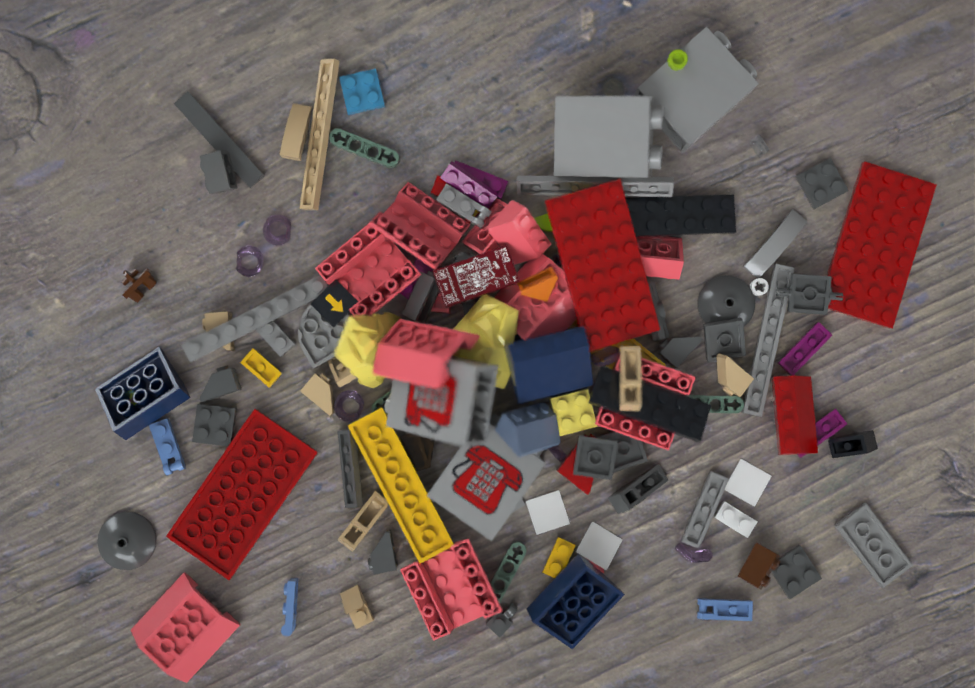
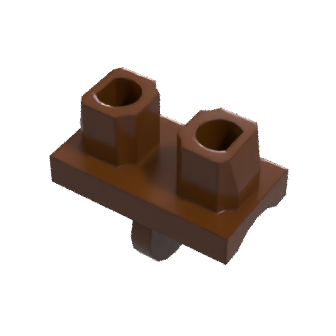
[122,268,157,303]

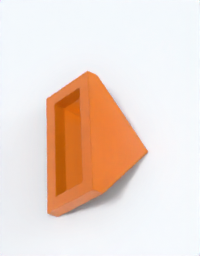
[517,266,558,302]

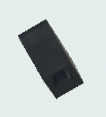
[828,430,878,458]

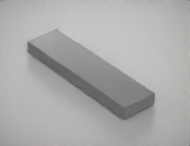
[680,470,729,549]

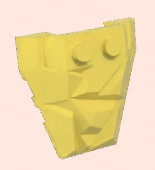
[452,294,519,389]
[334,312,401,389]

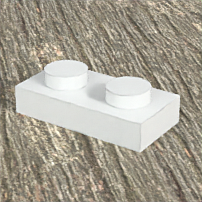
[714,501,757,538]

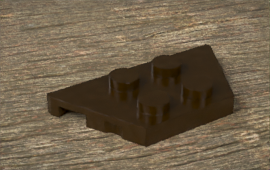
[398,433,435,472]

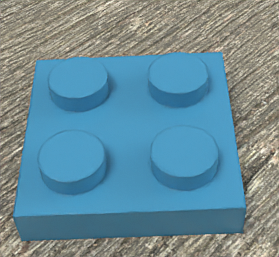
[339,69,385,115]

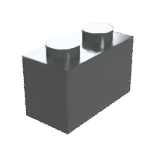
[200,150,238,194]

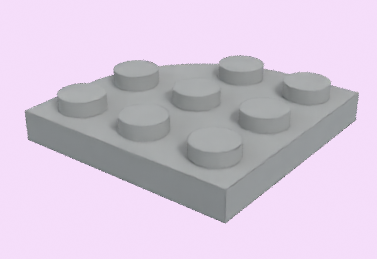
[298,305,349,369]

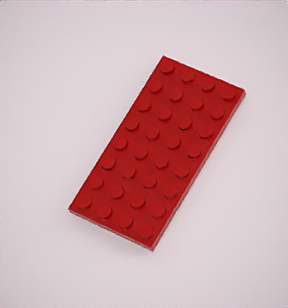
[827,161,937,329]
[545,179,660,352]
[166,409,318,580]

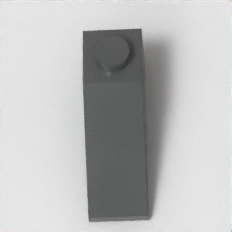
[608,464,669,514]

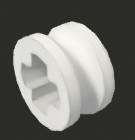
[749,278,769,296]

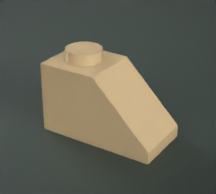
[202,312,235,351]
[717,353,754,397]
[300,373,335,416]

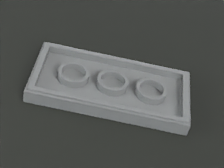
[834,502,913,588]

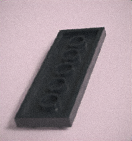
[625,195,736,237]
[588,366,711,443]

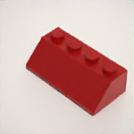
[771,375,818,456]

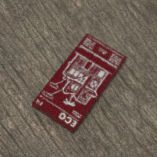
[433,245,520,308]

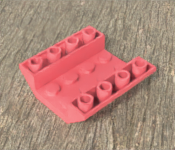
[369,182,471,270]
[315,224,421,316]
[494,254,577,340]
[373,319,480,390]
[595,354,696,451]
[400,538,503,641]
[131,572,241,683]

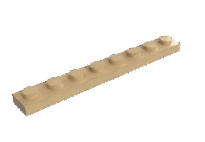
[299,59,340,210]

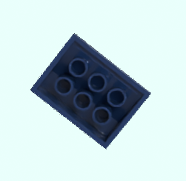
[504,326,593,403]
[95,347,191,440]
[526,553,625,649]

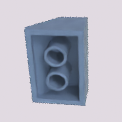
[495,402,560,457]

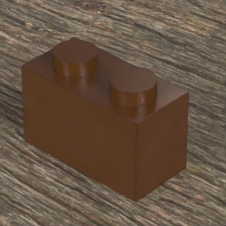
[738,542,780,589]

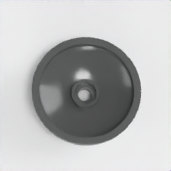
[698,275,755,326]
[97,512,156,570]

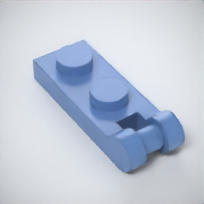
[149,418,186,476]
[281,578,299,636]
[697,598,753,621]

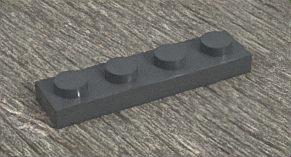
[337,430,363,508]

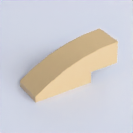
[280,104,312,161]
[619,346,642,411]
[338,491,389,552]

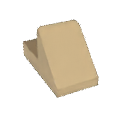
[327,356,357,387]
[340,585,374,629]

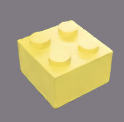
[549,389,597,436]

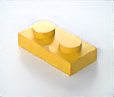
[240,348,283,388]
[542,537,576,578]

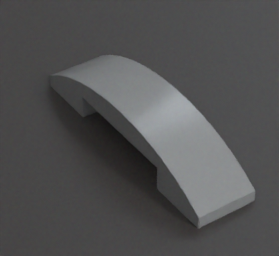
[743,209,807,279]

